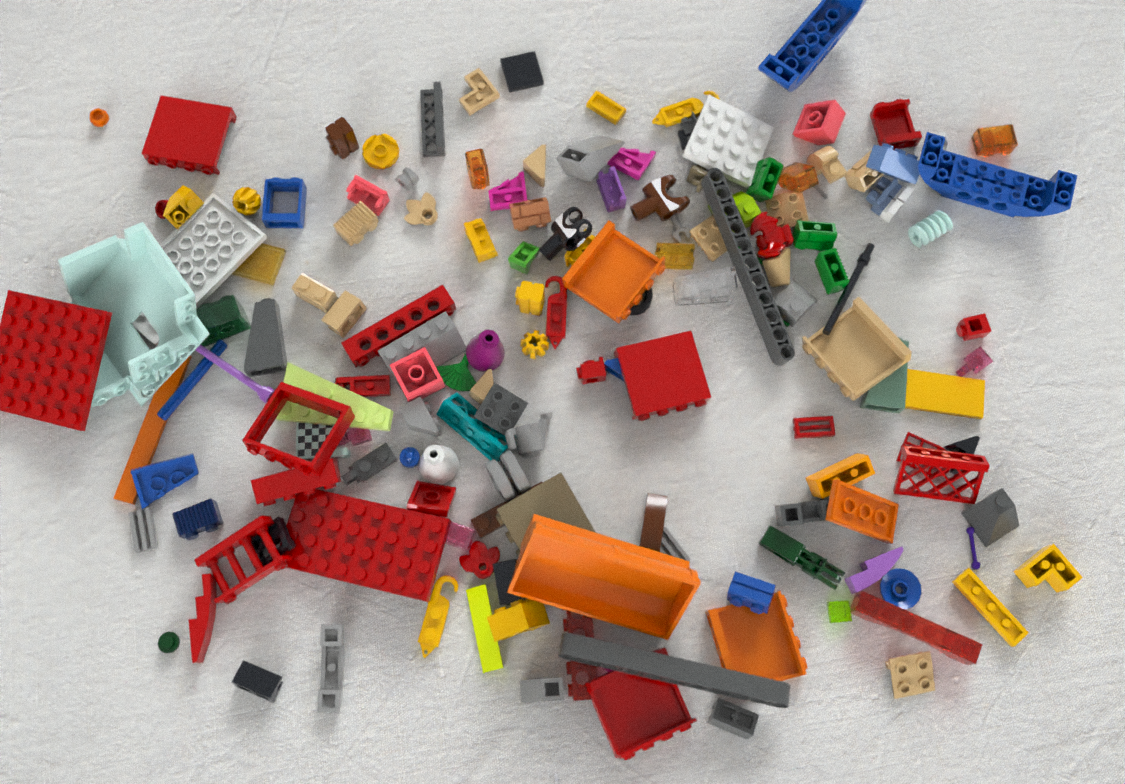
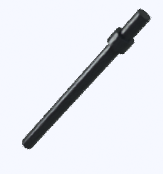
[822,243,875,335]

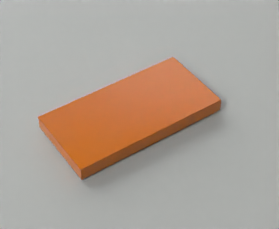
[825,479,899,544]

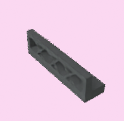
[420,82,445,157]

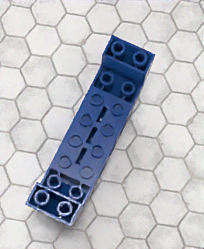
[918,132,1077,217]

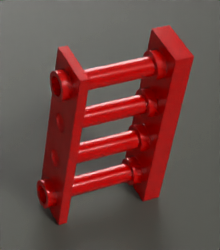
[194,515,293,604]

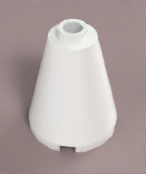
[419,445,459,485]

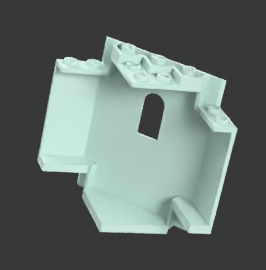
[58,222,210,408]

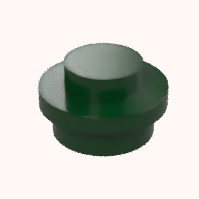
[158,632,180,653]

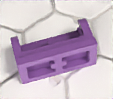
[596,166,626,213]

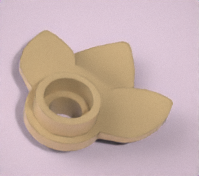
[404,192,438,225]

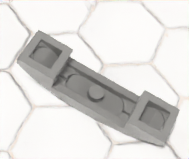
[317,624,344,712]

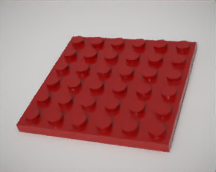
[0,290,112,431]

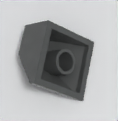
[961,488,1019,547]

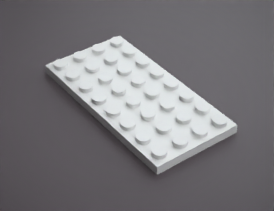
[132,193,268,346]

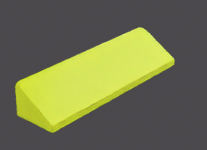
[466,584,504,673]

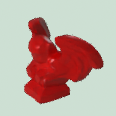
[750,211,794,259]

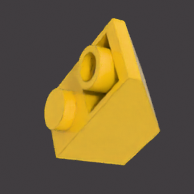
[163,185,204,229]

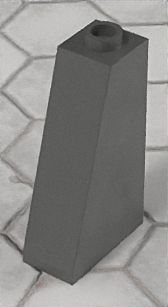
[244,298,287,378]

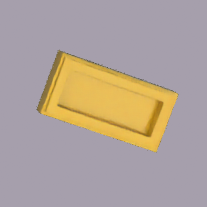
[586,90,626,125]

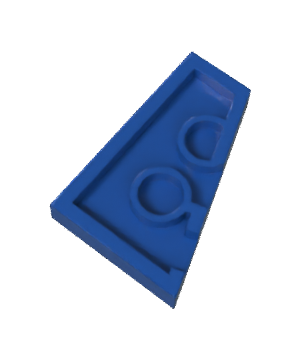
[131,453,199,509]

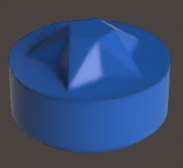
[399,447,420,468]

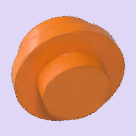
[90,108,109,127]

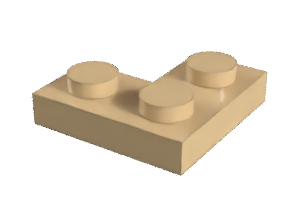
[459,68,500,116]

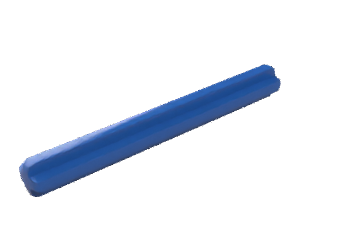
[157,339,227,421]

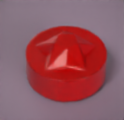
[155,200,168,219]

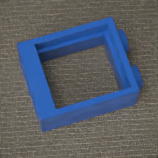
[262,177,307,228]

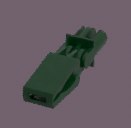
[758,525,845,590]

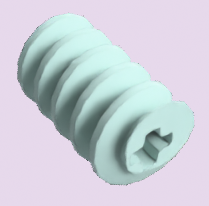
[908,210,953,248]

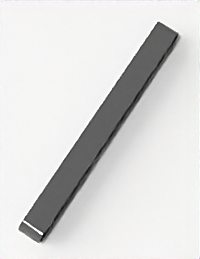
[701,168,795,366]
[558,633,791,708]

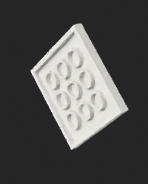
[682,95,774,189]

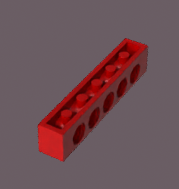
[341,285,456,367]

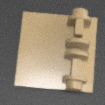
[765,187,809,228]
[689,215,727,262]
[885,651,935,699]

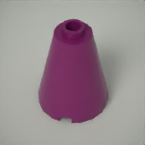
[466,330,505,372]

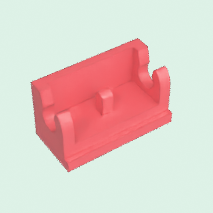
[346,175,390,217]

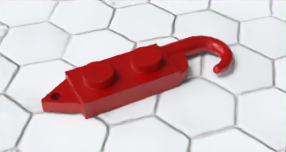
[545,276,567,350]

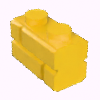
[515,280,545,316]

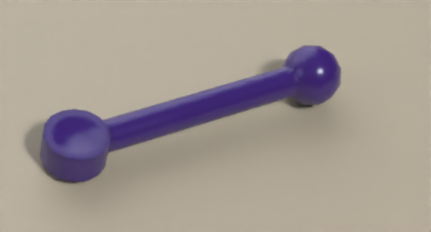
[966,527,981,570]

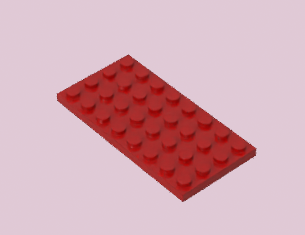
[280,489,452,603]

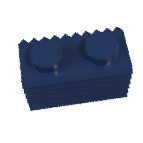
[172,498,224,540]

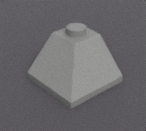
[772,277,818,327]

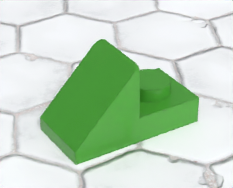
[508,241,539,275]

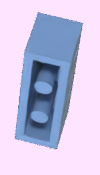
[866,143,920,185]

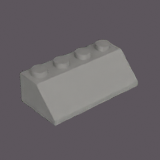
[378,311,466,389]

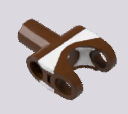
[630,175,690,221]

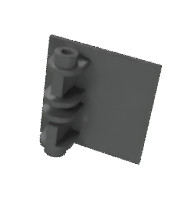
[474,382,528,435]

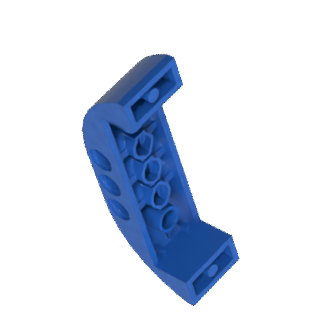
[758,0,867,92]

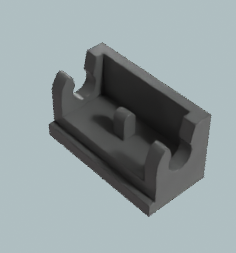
[707,698,759,740]

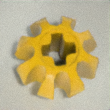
[232,187,261,215]
[520,330,549,359]

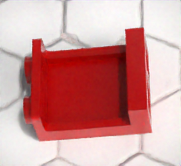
[870,99,922,150]

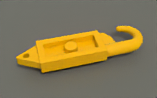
[652,90,720,128]
[418,575,458,658]

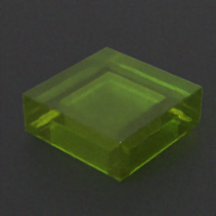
[827,600,852,623]

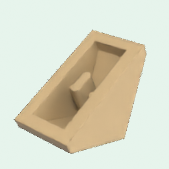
[523,145,546,187]
[762,248,791,288]
[469,369,493,405]

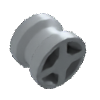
[395,167,419,191]

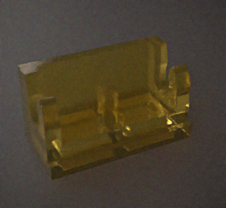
[655,243,695,270]

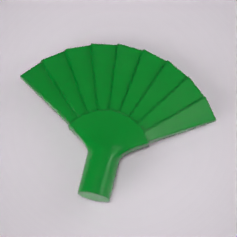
[436,353,476,392]

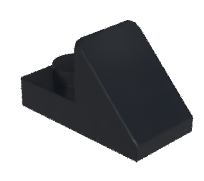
[943,436,980,475]

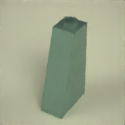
[860,337,909,414]

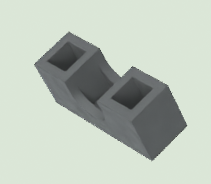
[775,499,829,526]

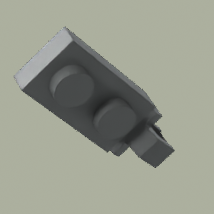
[341,443,397,486]

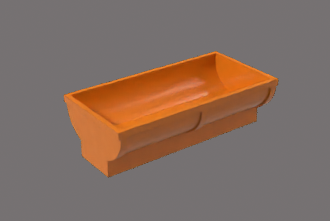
[507,514,701,640]

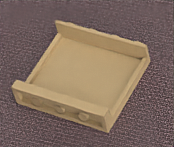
[802,297,912,401]

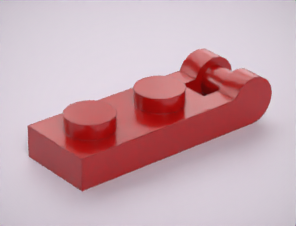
[335,375,391,397]

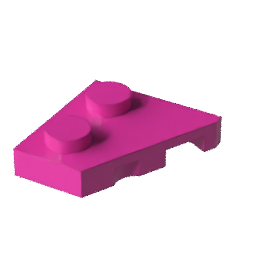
[607,148,656,181]
[488,171,527,211]

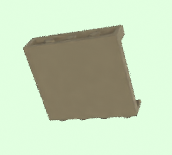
[495,472,596,557]

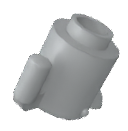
[505,412,552,459]

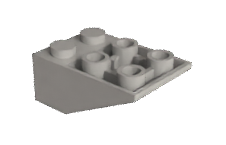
[556,135,625,182]

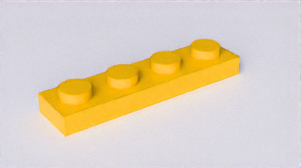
[952,568,1029,647]

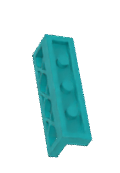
[436,392,509,462]

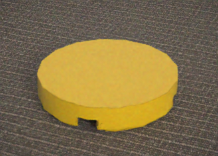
[362,134,400,169]

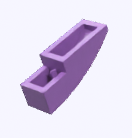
[844,546,904,595]

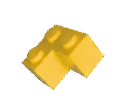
[1013,544,1083,593]
[487,599,550,642]

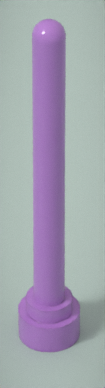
[195,344,275,403]

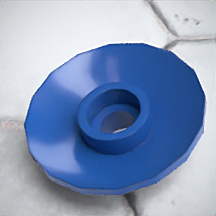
[880,568,922,610]

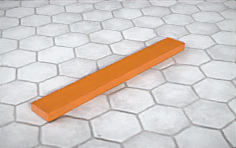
[113,355,192,505]

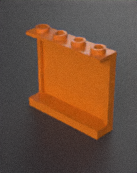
[562,221,666,324]
[705,591,808,681]

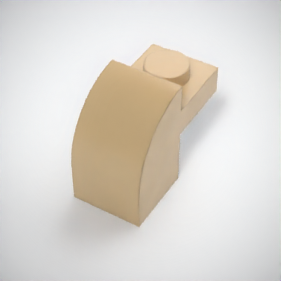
[806,146,847,184]

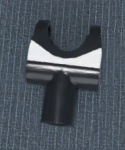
[539,207,592,261]

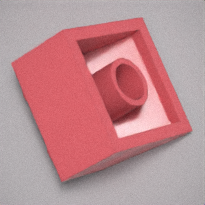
[793,100,846,145]
[390,347,445,402]

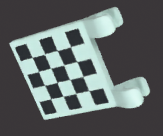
[296,422,351,460]

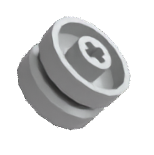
[485,450,531,503]

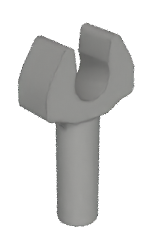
[670,214,691,245]

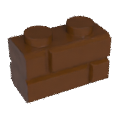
[325,117,359,159]

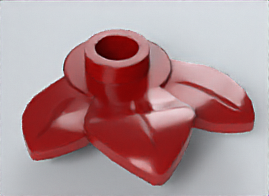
[459,540,500,579]

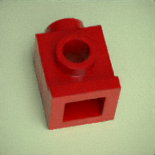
[956,313,992,341]
[576,357,606,385]

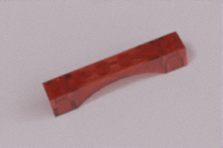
[849,591,983,665]

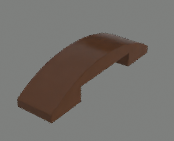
[639,493,668,552]

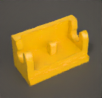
[464,218,498,263]

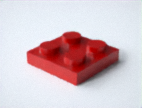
[407,481,456,517]

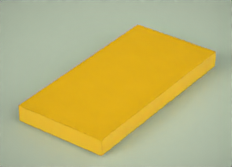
[905,369,985,419]

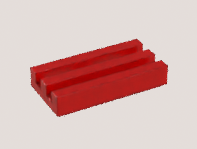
[792,416,836,439]

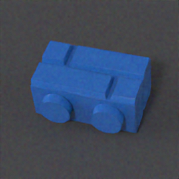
[727,571,776,614]

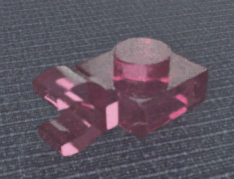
[956,346,993,377]
[338,427,372,446]

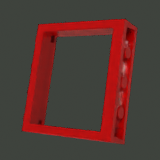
[242,382,355,477]

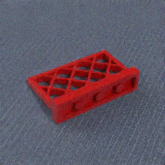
[893,445,990,504]

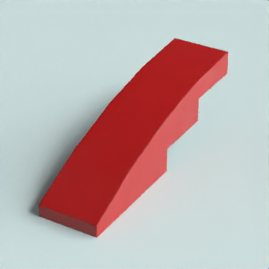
[189,573,217,663]

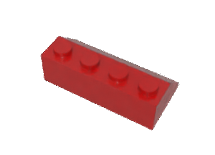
[250,458,341,507]

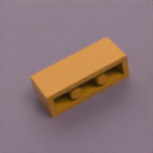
[805,453,875,499]

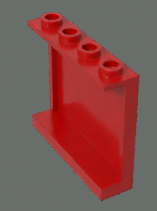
[141,95,237,175]
[613,330,711,421]
[584,647,697,761]

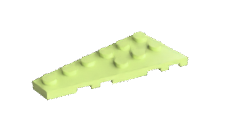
[276,362,394,431]

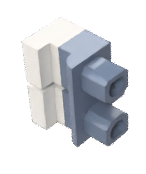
[866,177,914,223]

